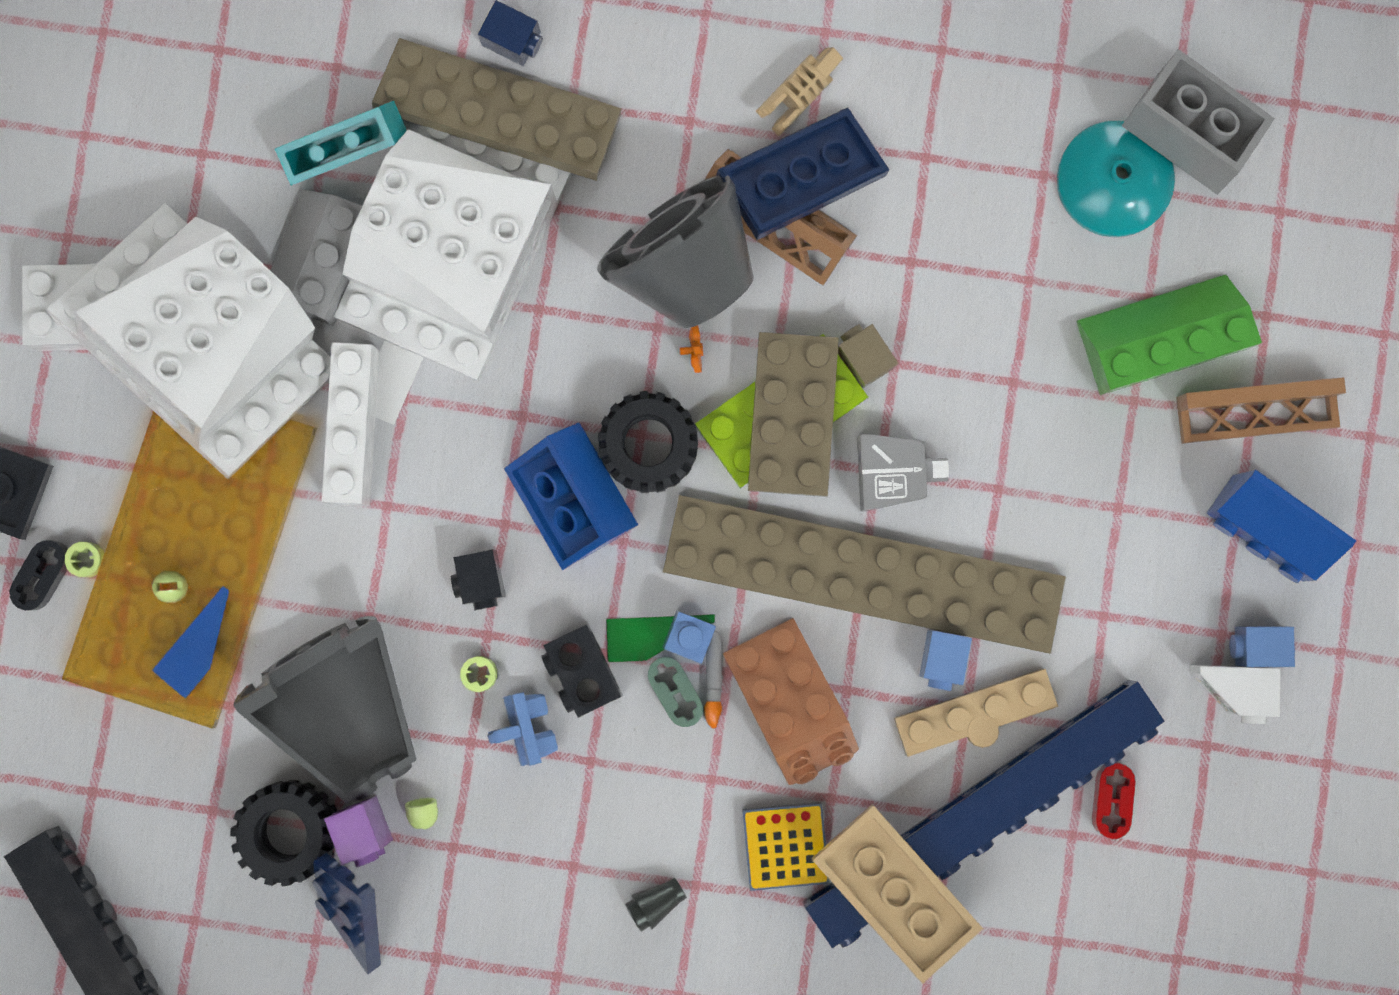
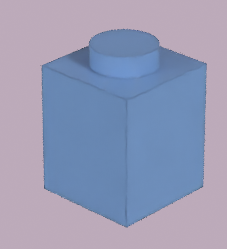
[662,611,716,664]
[1229,626,1295,667]
[919,630,972,691]

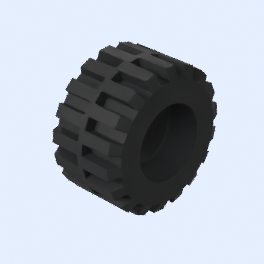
[598,391,698,494]
[230,780,337,887]

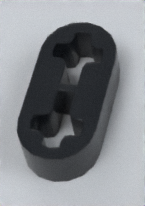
[9,540,68,611]

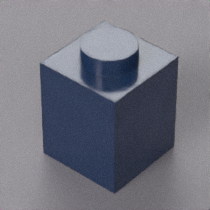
[478,0,543,66]

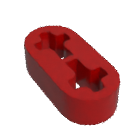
[1092,762,1136,839]

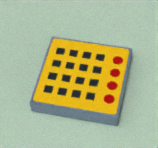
[742,802,830,891]

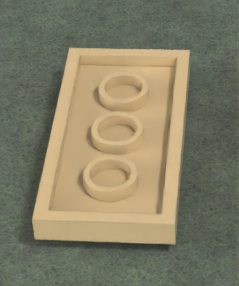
[812,804,983,984]

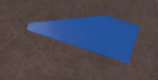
[152,586,229,698]

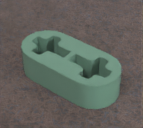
[648,656,703,727]

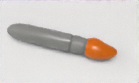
[704,630,723,729]

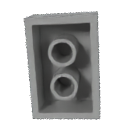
[1121,49,1275,195]

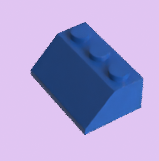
[504,422,638,570]
[1206,470,1357,583]

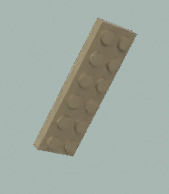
[372,38,621,181]

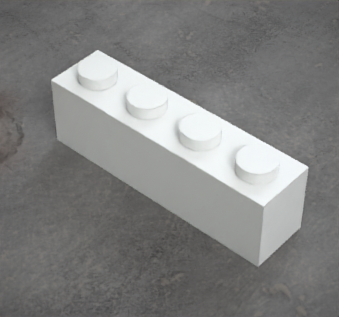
[321,342,380,507]

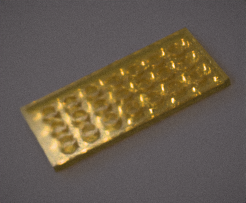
[62,411,317,729]

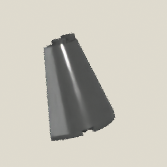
[233,616,417,803]

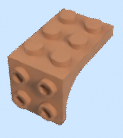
[723,618,859,785]

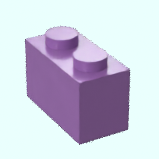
[324,795,393,868]

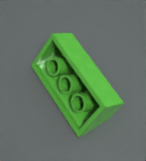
[1076,275,1262,395]

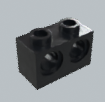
[541,624,623,718]

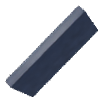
[716,107,890,240]

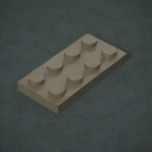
[748,332,839,497]

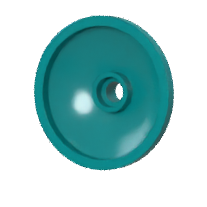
[1057,121,1175,237]

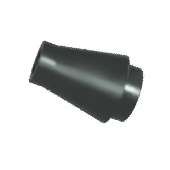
[625,878,687,932]

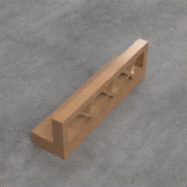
[705,149,857,286]
[1176,377,1346,444]

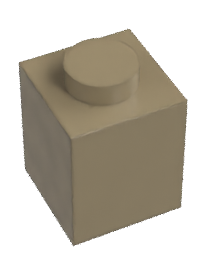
[838,324,899,388]

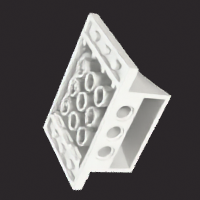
[334,125,572,381]
[47,203,331,479]

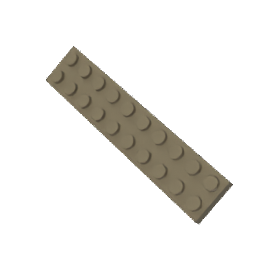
[663,495,1066,654]

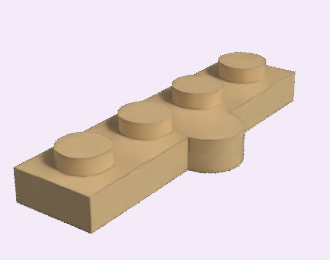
[894,668,1058,757]

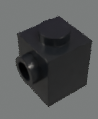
[451,549,506,611]

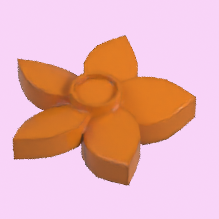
[680,325,704,373]

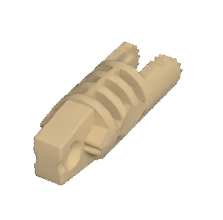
[756,47,843,136]

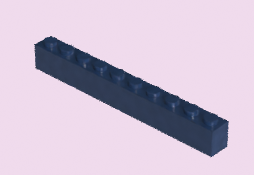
[803,680,1165,949]

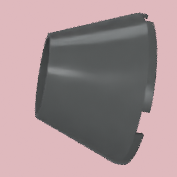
[597,175,754,328]

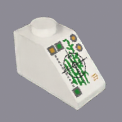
[1190,665,1281,724]

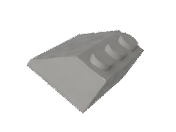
[270,189,362,326]

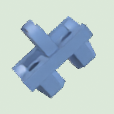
[487,692,558,766]

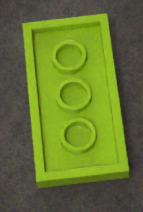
[695,334,869,489]

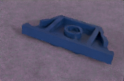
[312,853,381,974]

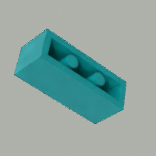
[274,101,407,186]

